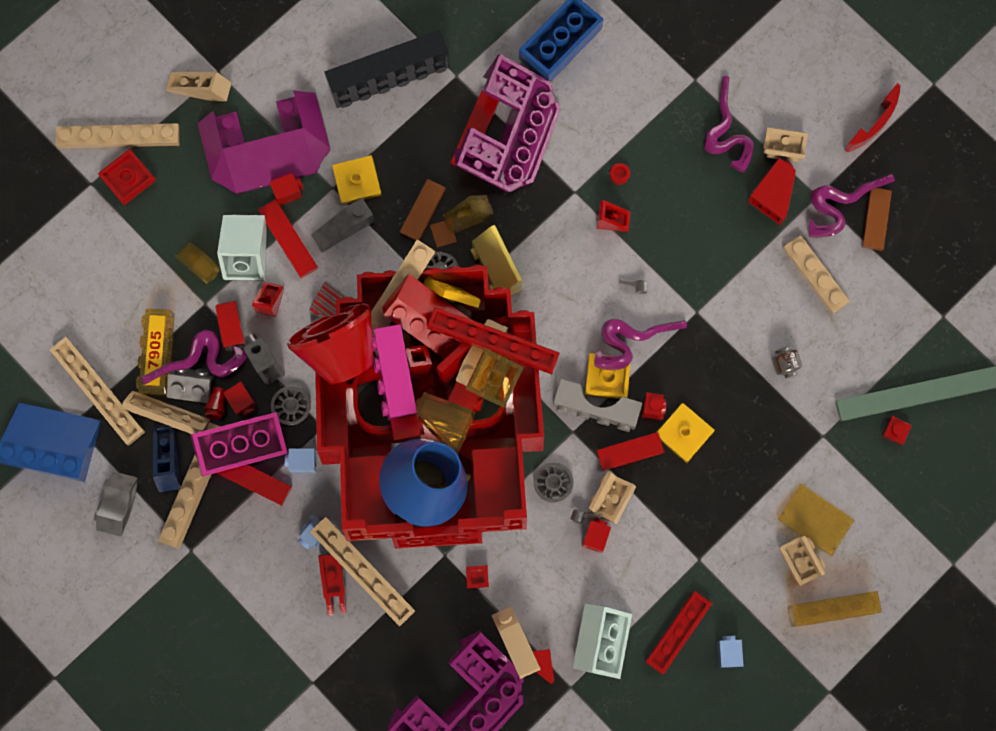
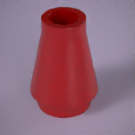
[204,387,226,420]

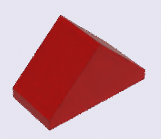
[597,200,630,232]
[252,282,285,317]
[532,649,554,684]

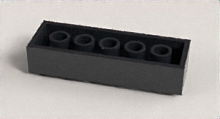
[324,30,450,108]

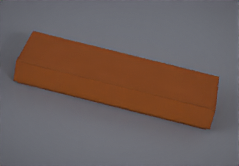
[400,179,446,241]
[862,188,892,251]

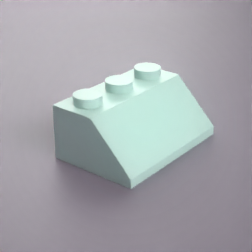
[572,604,632,679]

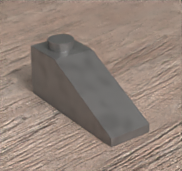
[311,198,375,253]

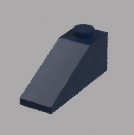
[153,425,181,492]

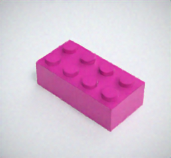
[372,324,417,421]
[190,412,288,477]

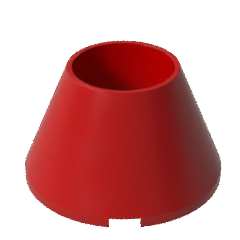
[287,303,374,384]

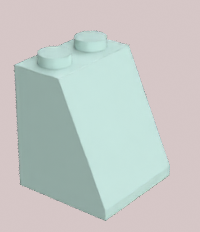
[217,215,267,280]

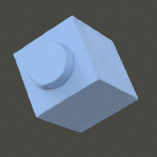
[285,448,317,473]
[717,636,744,668]

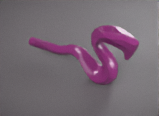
[704,76,754,173]
[808,174,895,238]
[594,319,687,370]
[141,330,247,385]

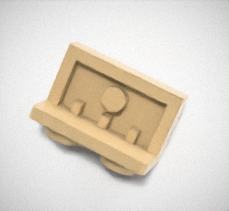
[762,127,808,162]
[589,471,636,525]
[778,535,825,587]

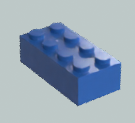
[519,0,604,82]

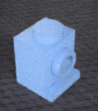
[298,514,320,550]

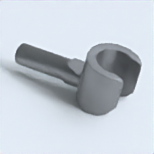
[619,278,647,294]
[570,509,602,524]

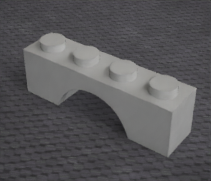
[553,379,642,432]

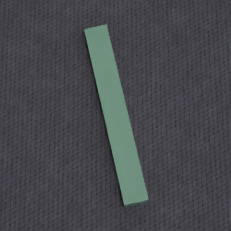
[835,366,996,422]

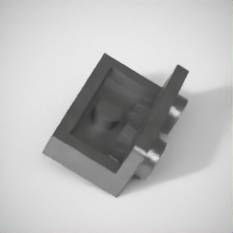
[167,368,214,403]

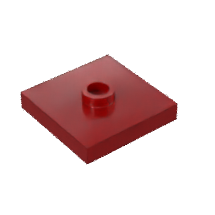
[98,149,156,206]
[437,342,472,390]

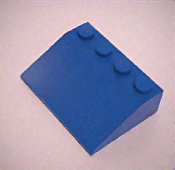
[0,403,101,482]

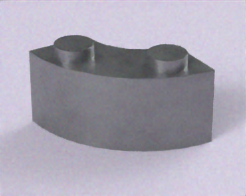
[94,471,138,537]

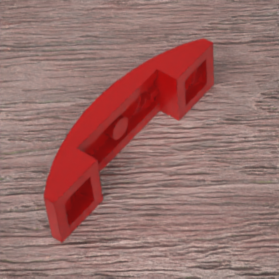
[845,83,901,152]

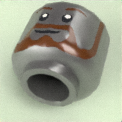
[771,346,802,378]

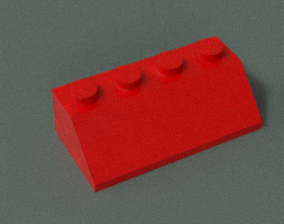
[382,273,472,359]

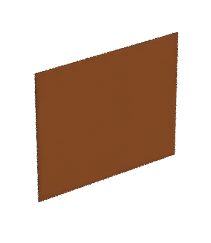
[430,219,457,248]

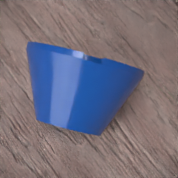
[379,439,468,527]

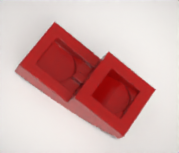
[215,301,245,347]

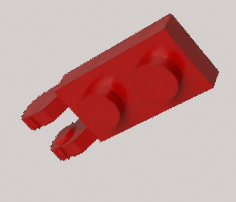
[318,554,347,616]

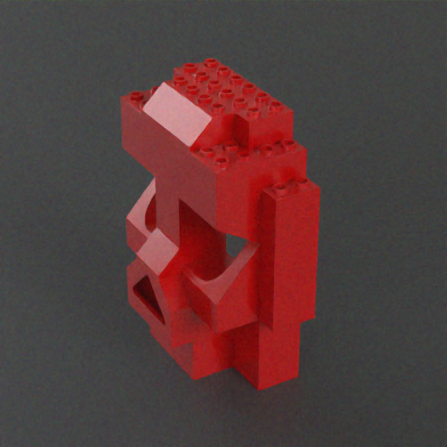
[315,265,544,549]

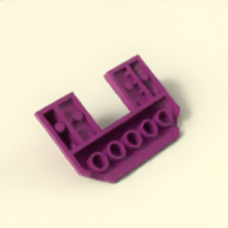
[454,54,561,192]
[197,90,331,194]
[387,631,524,731]

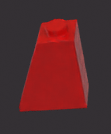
[747,158,796,225]

